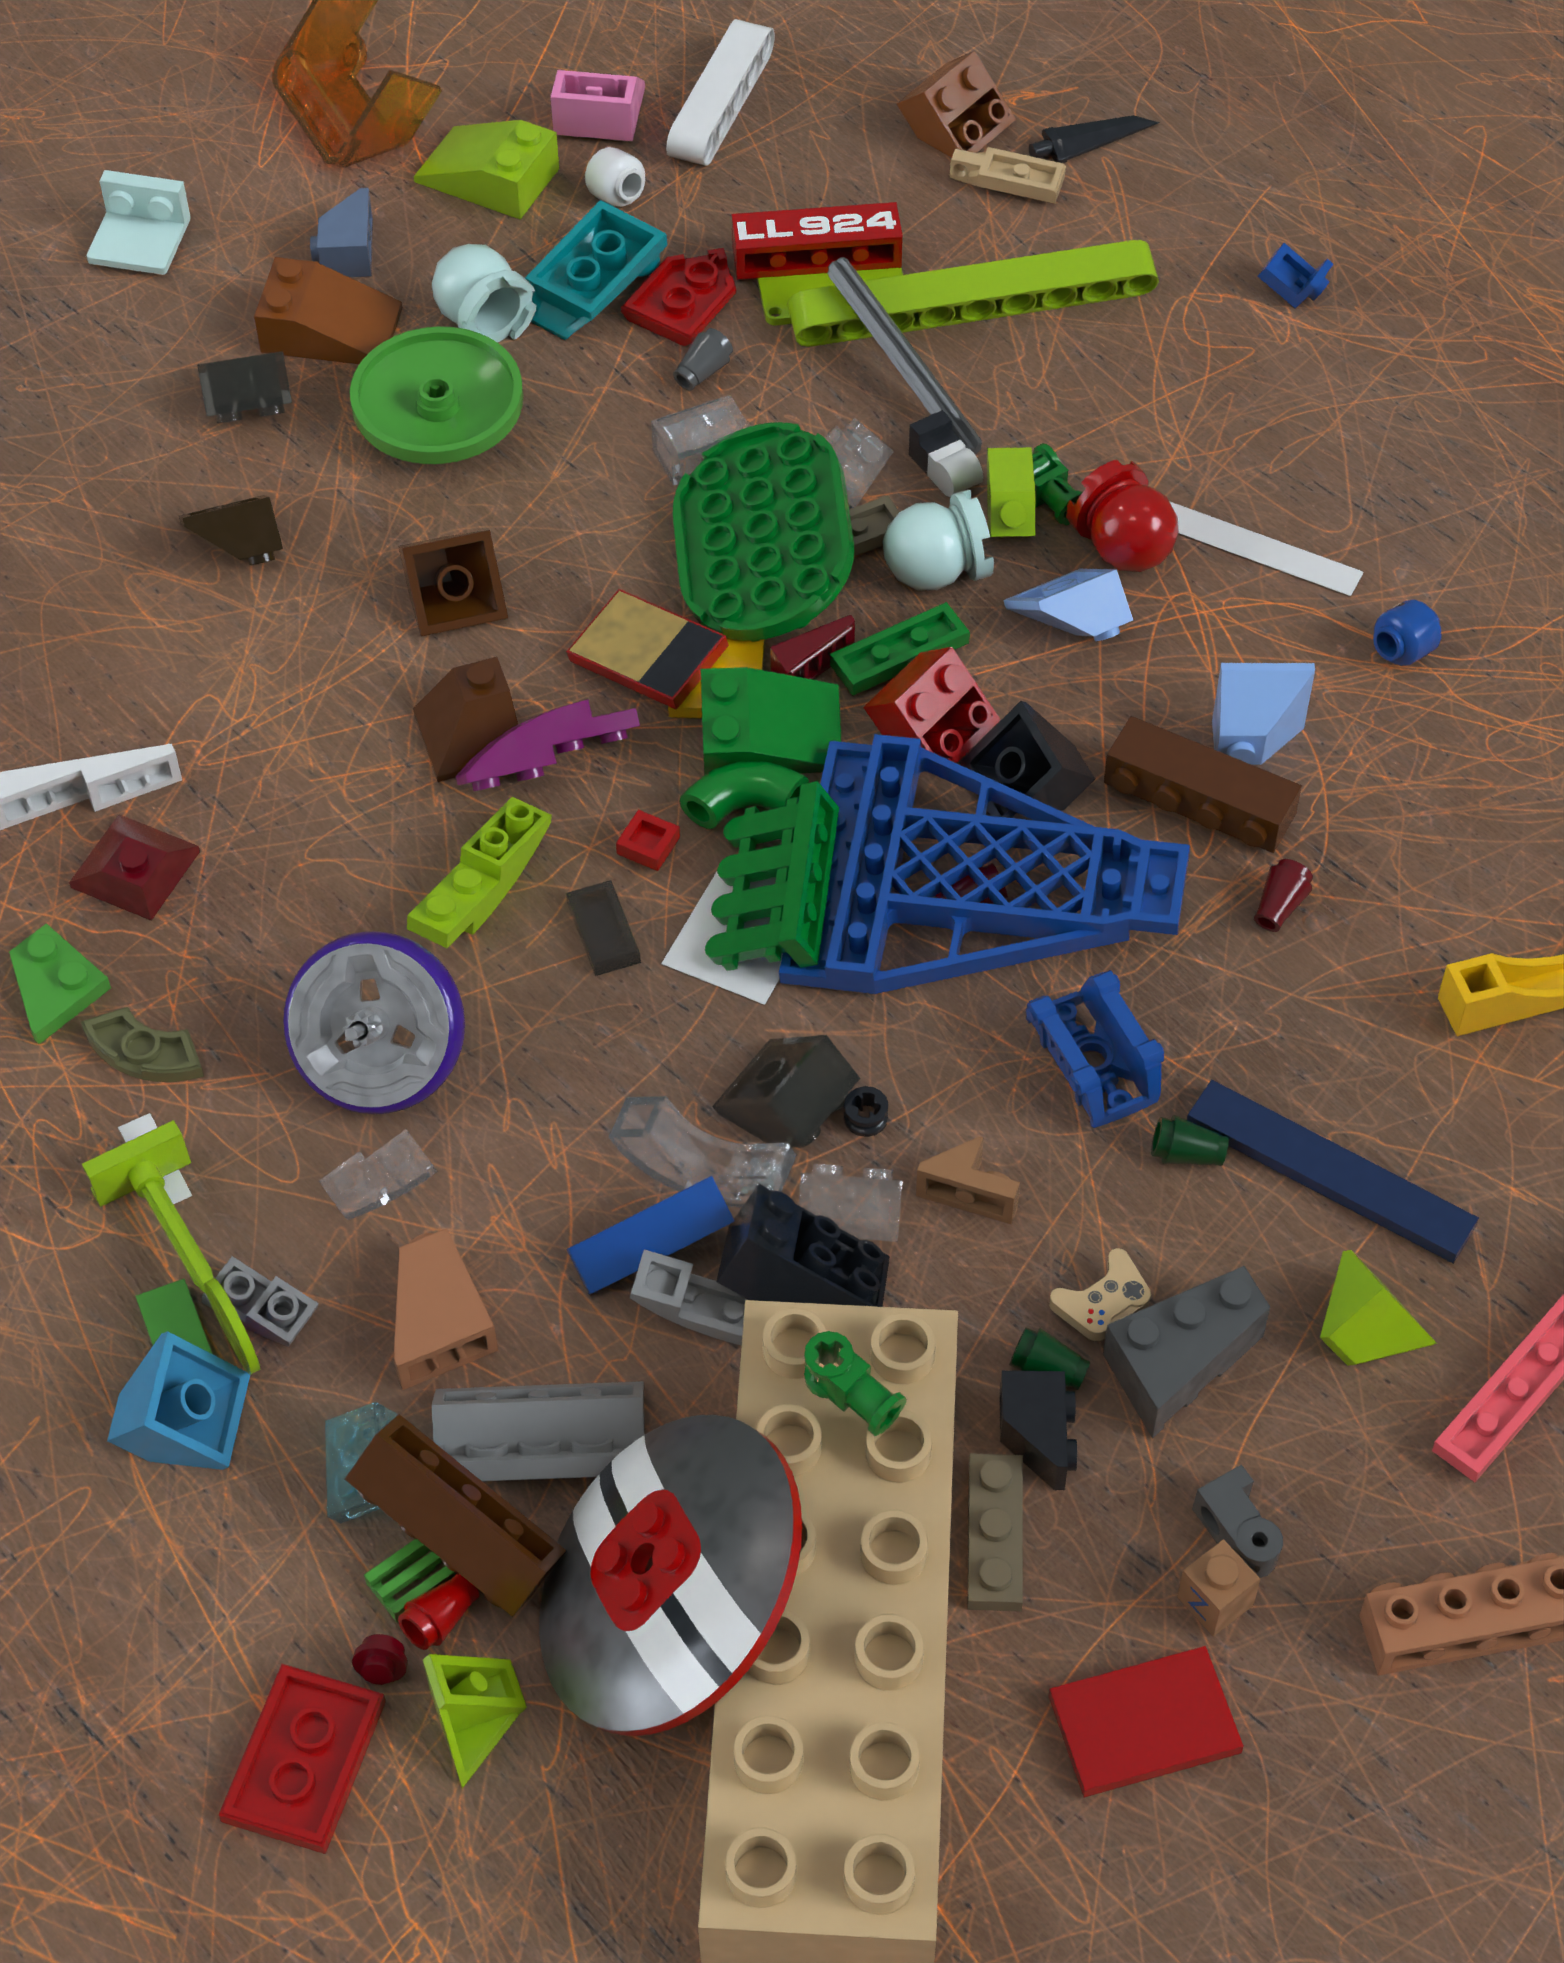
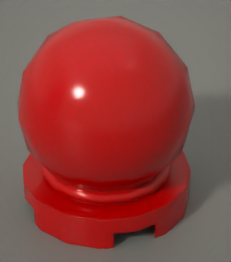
[1066,460,1179,572]

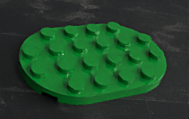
[673,422,854,642]

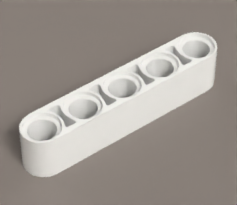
[666,19,775,166]

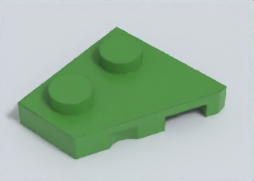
[9,923,111,1044]

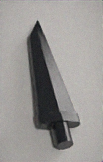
[1029,115,1160,163]

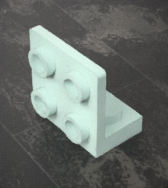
[87,170,191,275]

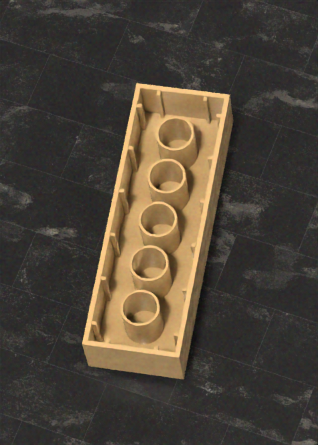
[698,1300,958,1963]

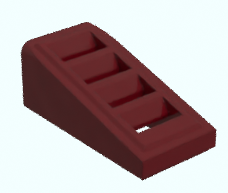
[770,615,855,680]

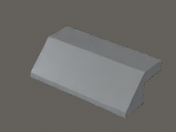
[432,1381,645,1481]

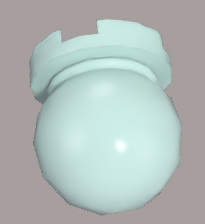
[432,244,536,343]
[883,490,994,590]

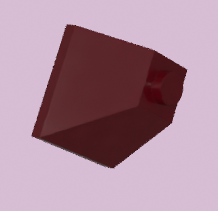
[69,814,200,921]

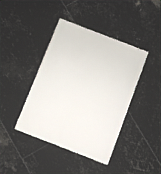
[661,872,783,1005]

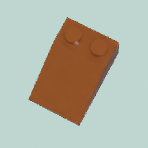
[254,257,403,364]

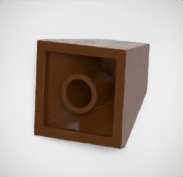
[398,530,508,636]
[413,657,518,782]

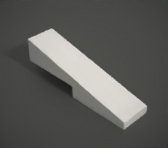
[0,744,182,830]

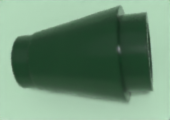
[1151,1115,1229,1166]
[1009,1327,1090,1390]

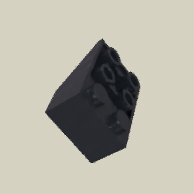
[716,1183,890,1307]

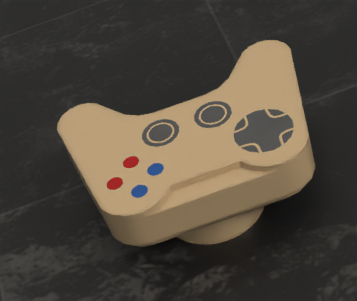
[1049,1248,1151,1341]

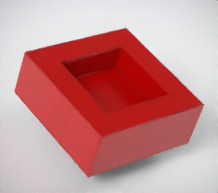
[616,809,680,871]

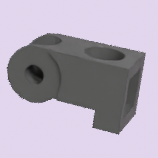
[1192,1464,1283,1578]

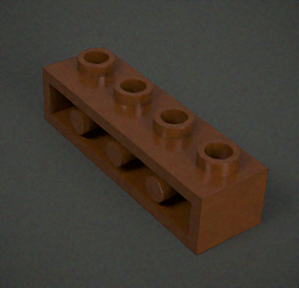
[1104,716,1302,853]
[344,1414,566,1617]

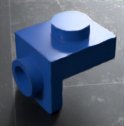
[1257,243,1333,308]

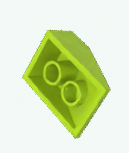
[414,120,559,220]

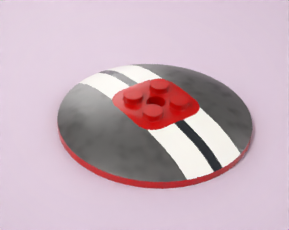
[539,1415,802,1736]

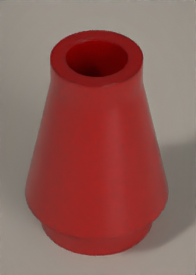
[398,1573,479,1650]

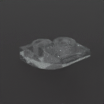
[319,1129,438,1220]

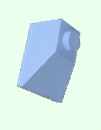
[1003,569,1133,641]
[1212,663,1315,765]

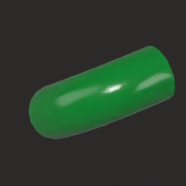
[679,761,809,829]

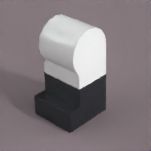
[909,410,983,497]

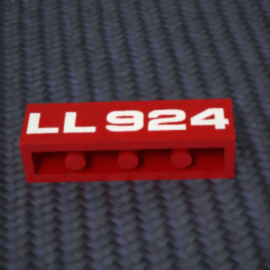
[732,202,903,280]

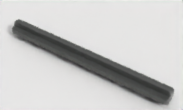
[828,257,982,454]

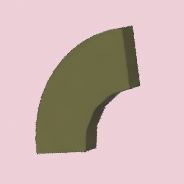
[81,1007,204,1082]

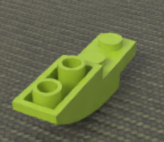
[407,797,552,948]

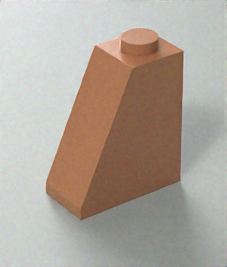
[393,1228,498,1391]

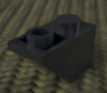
[999,1370,1077,1490]

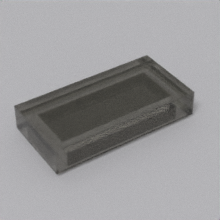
[566,880,641,976]

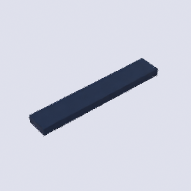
[1187,1079,1479,1264]

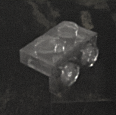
[825,418,894,509]
[799,1164,903,1242]

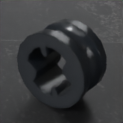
[844,1086,889,1137]

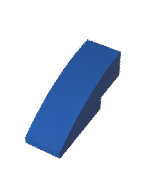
[566,1176,735,1295]

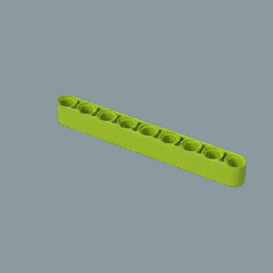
[787,240,1159,347]

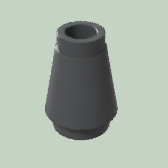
[673,328,733,391]

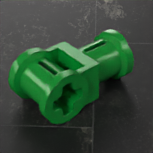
[1032,443,1083,526]
[804,1331,907,1436]

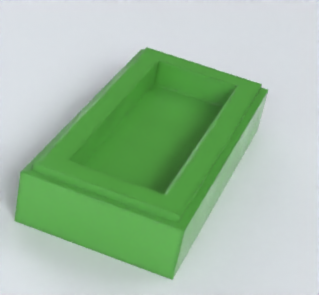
[135,1278,212,1354]

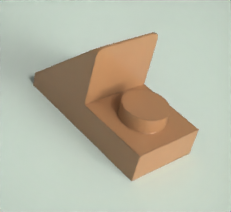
[916,1137,1020,1224]

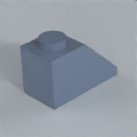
[310,188,373,277]

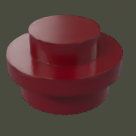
[352,1634,408,1685]

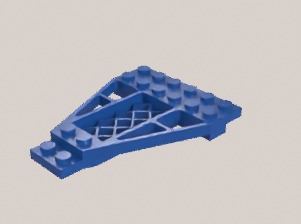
[779,734,1190,994]

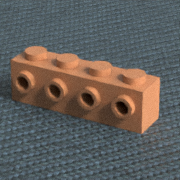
[1359,1553,1564,1676]

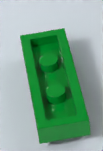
[830,602,970,696]

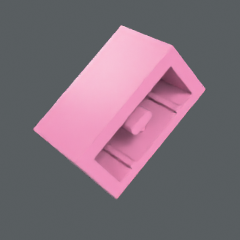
[551,70,645,141]

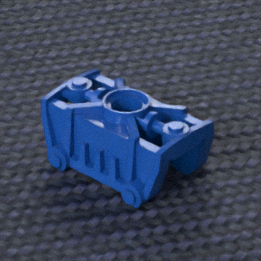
[1026,970,1164,1128]

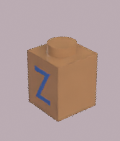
[1177,1539,1260,1637]

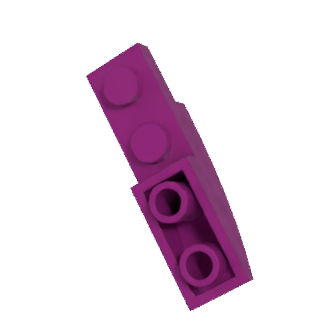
[456,699,640,792]

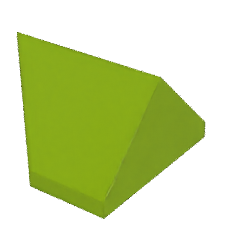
[1320,1250,1437,1366]
[423,1654,527,1789]

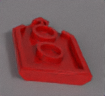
[621,248,736,346]

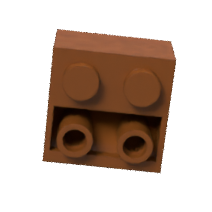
[897,51,1016,158]

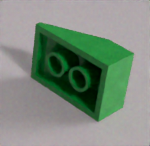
[701,667,841,775]

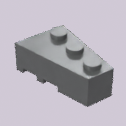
[1103,1266,1270,1439]

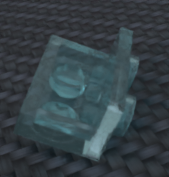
[325,1402,398,1524]

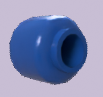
[1373,599,1441,666]

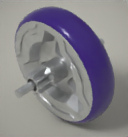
[283,931,465,1114]

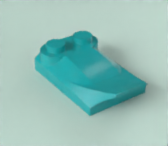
[525,200,668,340]

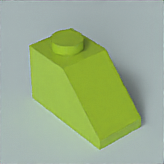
[987,447,1035,537]

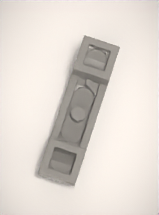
[630,1249,748,1346]

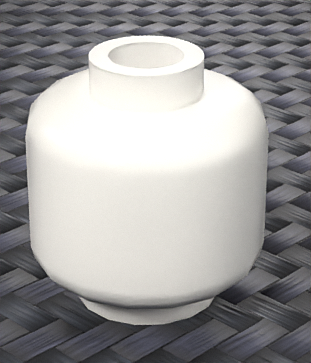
[585,147,645,207]

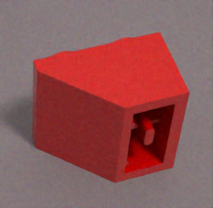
[863,647,1001,763]

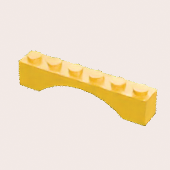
[1438,953,1564,1036]

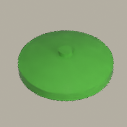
[350,326,523,464]

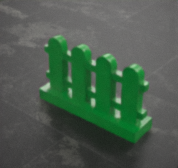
[705,781,839,971]

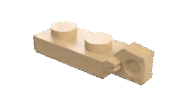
[949,147,1066,203]

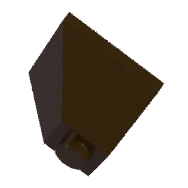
[178,495,283,565]

